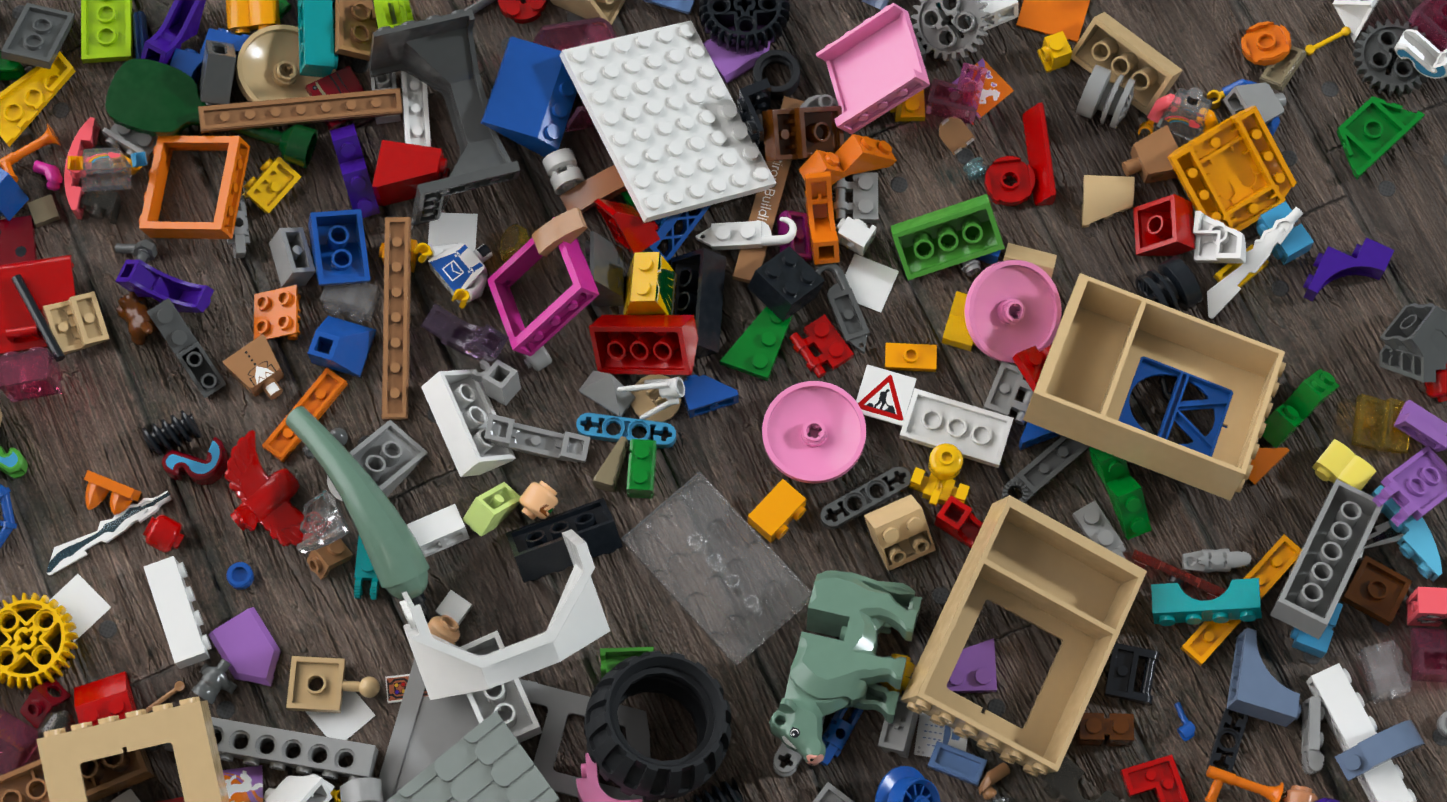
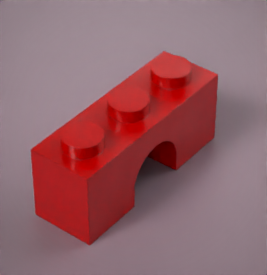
[934,495,983,548]

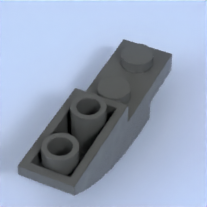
[147,298,226,398]

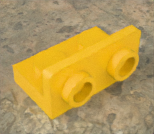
[242,157,301,214]

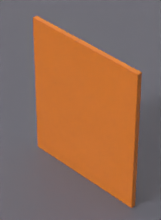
[1016,0,1090,43]

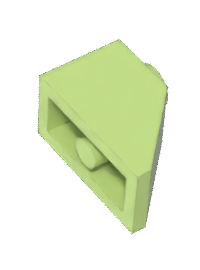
[462,482,521,536]

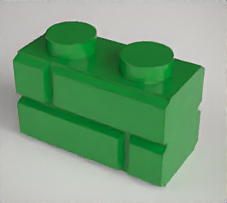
[626,439,657,499]

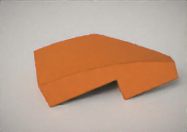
[1248,448,1290,485]

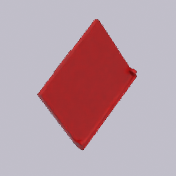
[0,255,76,355]

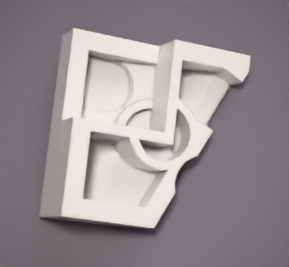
[1193,211,1246,264]

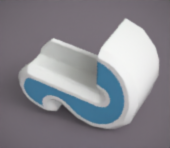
[1394,29,1447,79]

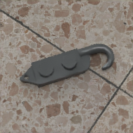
[815,263,870,354]

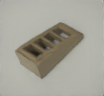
[593,436,629,493]

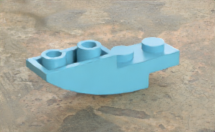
[1371,485,1442,582]

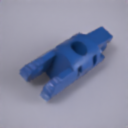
[820,708,863,766]

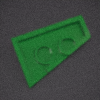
[720,306,793,381]

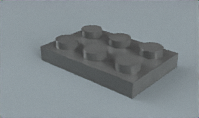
[1,3,75,69]

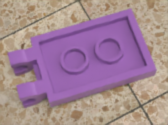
[1372,445,1447,527]

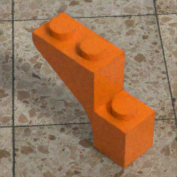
[798,134,897,185]

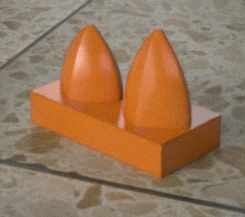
[84,470,142,515]

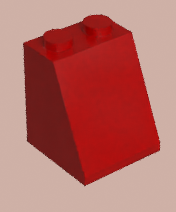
[372,140,450,206]

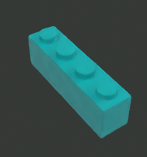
[297,0,338,77]

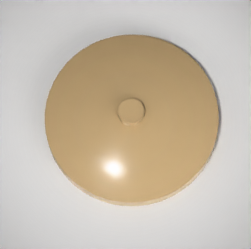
[235,25,336,102]

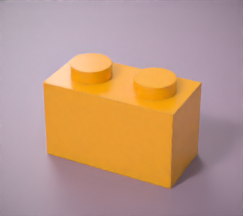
[748,479,806,543]

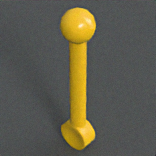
[1305,26,1351,56]

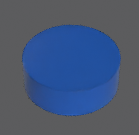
[226,562,254,590]

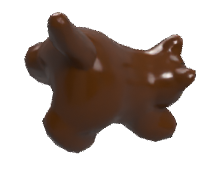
[116,291,160,345]

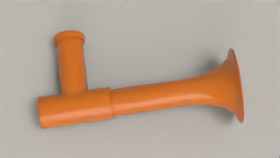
[0,123,61,183]
[1204,765,1284,802]

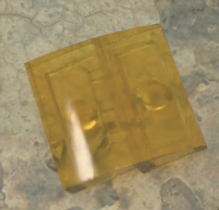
[1351,394,1410,454]

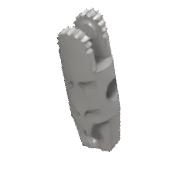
[227,195,250,258]
[1182,548,1252,573]

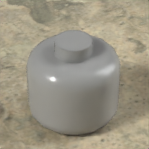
[524,346,552,371]

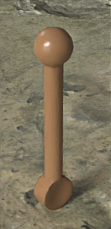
[139,681,186,713]

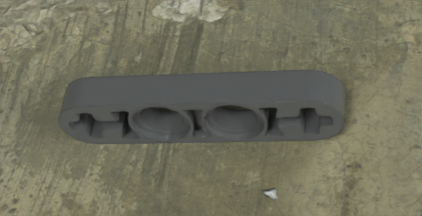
[820,466,911,530]

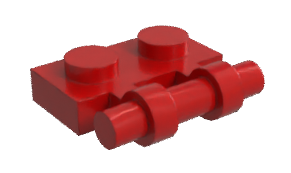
[789,314,854,378]

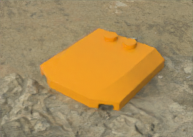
[1167,106,1297,232]

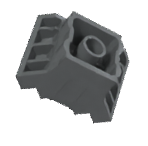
[1379,303,1447,382]

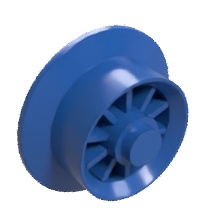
[875,766,940,802]

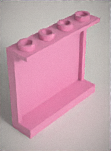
[816,3,930,135]

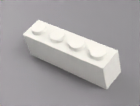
[144,556,212,669]

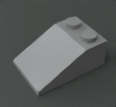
[349,420,428,497]

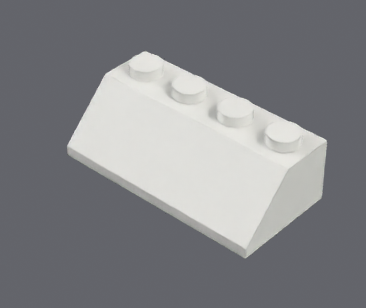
[421,369,516,477]

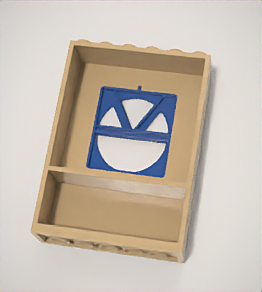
[1023,273,1286,501]

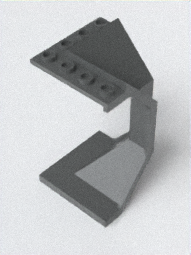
[369,9,520,225]

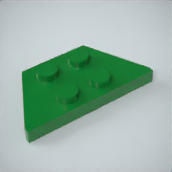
[1336,96,1425,180]

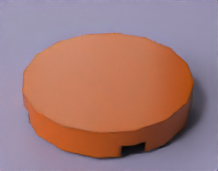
[1241,21,1292,66]

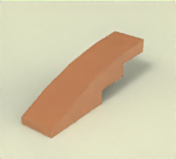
[560,165,627,213]

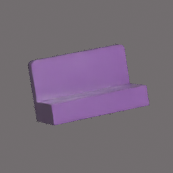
[1394,400,1447,453]

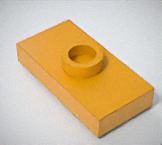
[885,343,937,372]

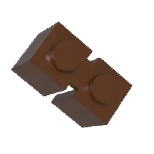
[1076,713,1134,747]

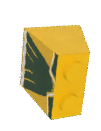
[623,252,677,315]

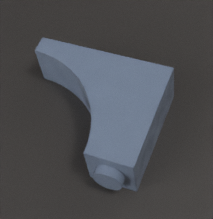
[1226,628,1301,727]

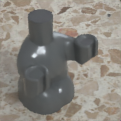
[192,658,238,705]

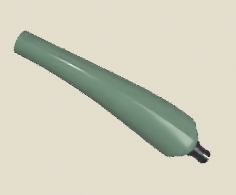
[286,406,431,624]

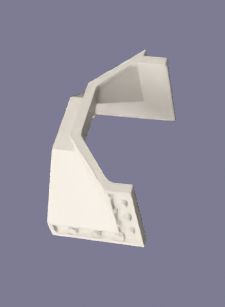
[399,529,610,700]

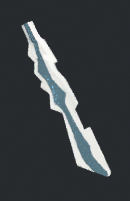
[47,491,173,576]

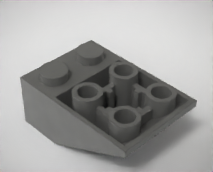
[585,231,624,307]

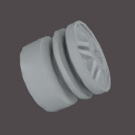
[1076,64,1136,129]

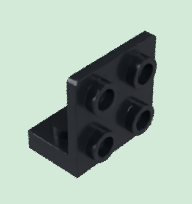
[737,78,771,151]

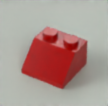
[1133,194,1195,256]
[594,199,660,255]
[74,671,137,726]

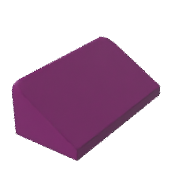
[776,210,812,262]

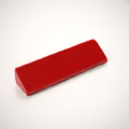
[1022,103,1056,206]

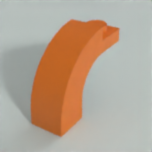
[805,171,840,265]

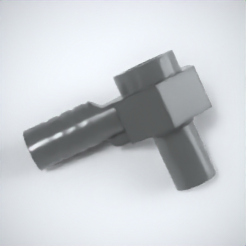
[115,239,158,263]

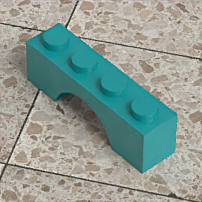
[1151,578,1262,626]

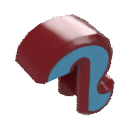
[162,437,229,485]

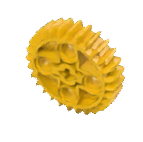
[0,592,79,691]

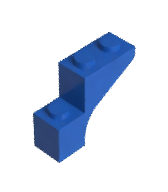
[170,28,250,84]

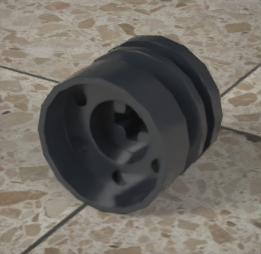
[1135,256,1202,311]

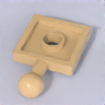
[286,656,380,713]

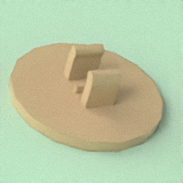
[631,375,681,422]

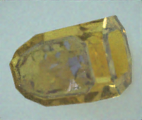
[500,224,531,262]

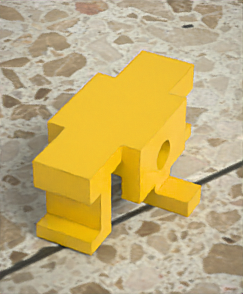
[909,467,970,506]

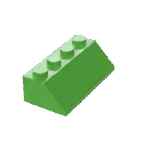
[891,194,1005,280]

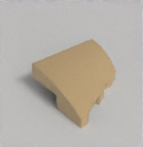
[1082,175,1135,228]

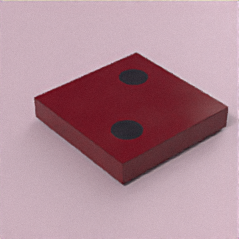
[0,215,37,265]

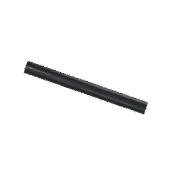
[12,274,65,362]

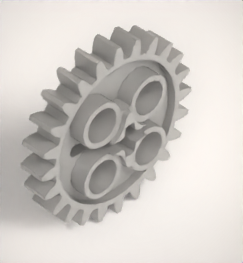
[911,0,991,61]

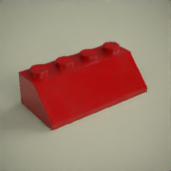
[589,315,698,375]

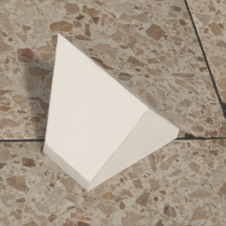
[1332,0,1379,42]

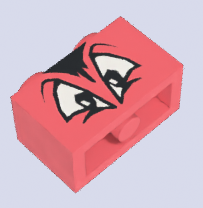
[1406,587,1447,627]

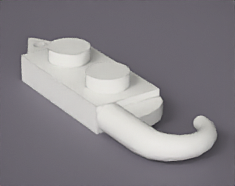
[695,217,797,251]

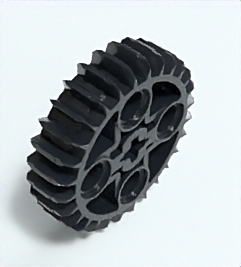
[699,0,790,53]

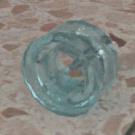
[963,157,988,180]

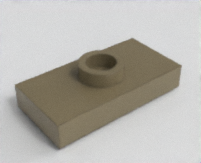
[1259,46,1306,92]

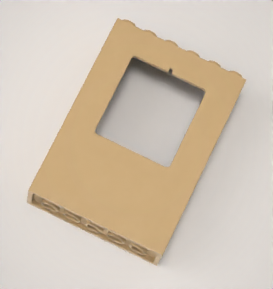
[901,495,1147,777]
[36,696,229,802]

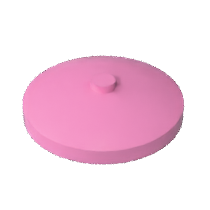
[965,260,1062,363]
[762,381,866,484]

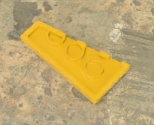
[0,51,76,147]

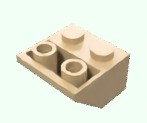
[864,495,936,571]

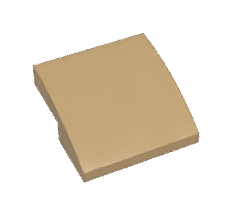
[42,291,110,355]

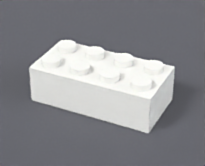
[460,631,542,743]

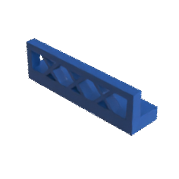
[645,205,711,262]

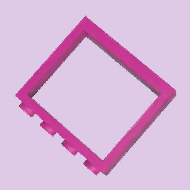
[487,217,599,356]

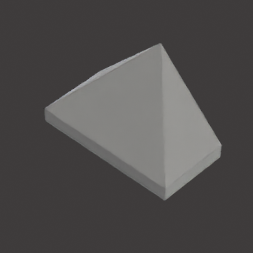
[579,370,635,417]

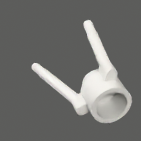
[617,377,685,420]

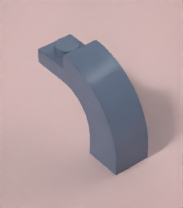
[1335,720,1425,781]

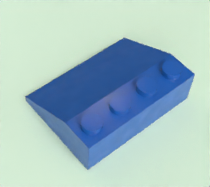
[481,37,577,157]

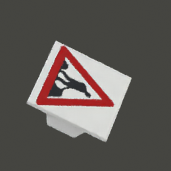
[856,365,917,426]

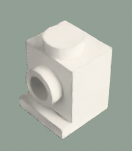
[836,217,877,256]

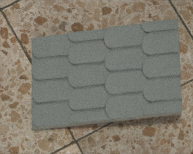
[386,711,559,802]

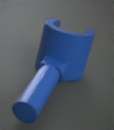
[1174,702,1195,741]

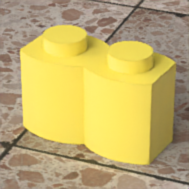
[1312,439,1376,490]

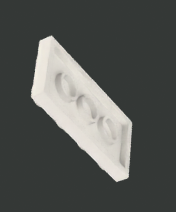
[899,388,1014,468]

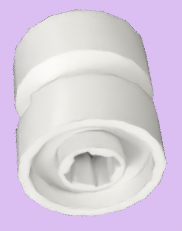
[542,148,585,195]

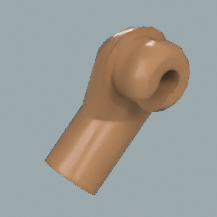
[978,762,1010,800]

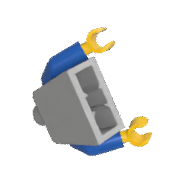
[1207,79,1287,136]

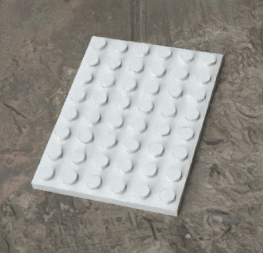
[559,20,776,223]

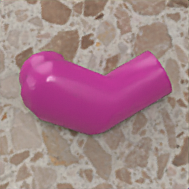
[33,160,63,191]

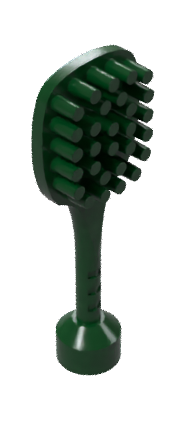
[105,59,318,168]

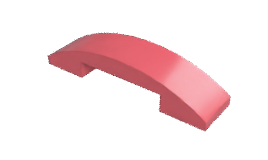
[64,117,100,220]

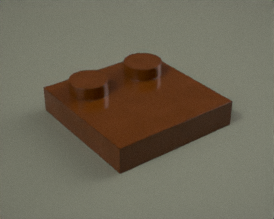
[1341,555,1413,626]

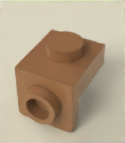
[307,535,353,580]

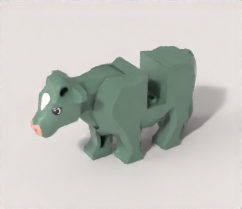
[769,570,922,766]

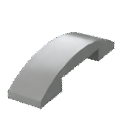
[484,414,591,463]

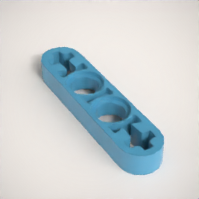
[576,413,676,449]

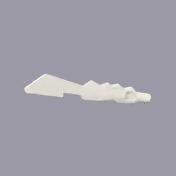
[1207,207,1304,319]

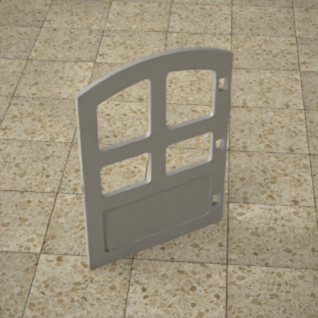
[378,659,650,802]

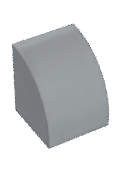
[340,777,383,802]

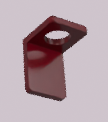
[20,679,71,729]

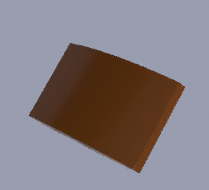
[762,106,844,162]

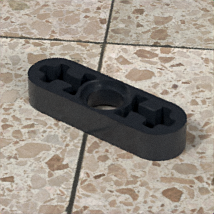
[1207,707,1248,772]

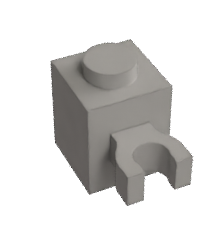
[471,359,521,406]

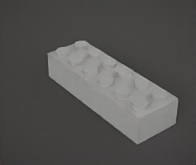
[1270,479,1384,639]

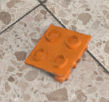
[254,285,301,340]

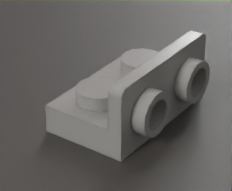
[102,123,158,163]

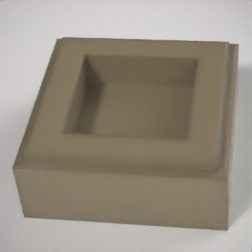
[27,194,61,228]

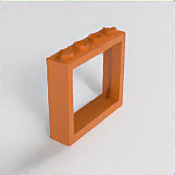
[139,136,250,239]

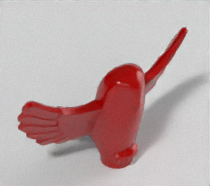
[224,430,333,546]

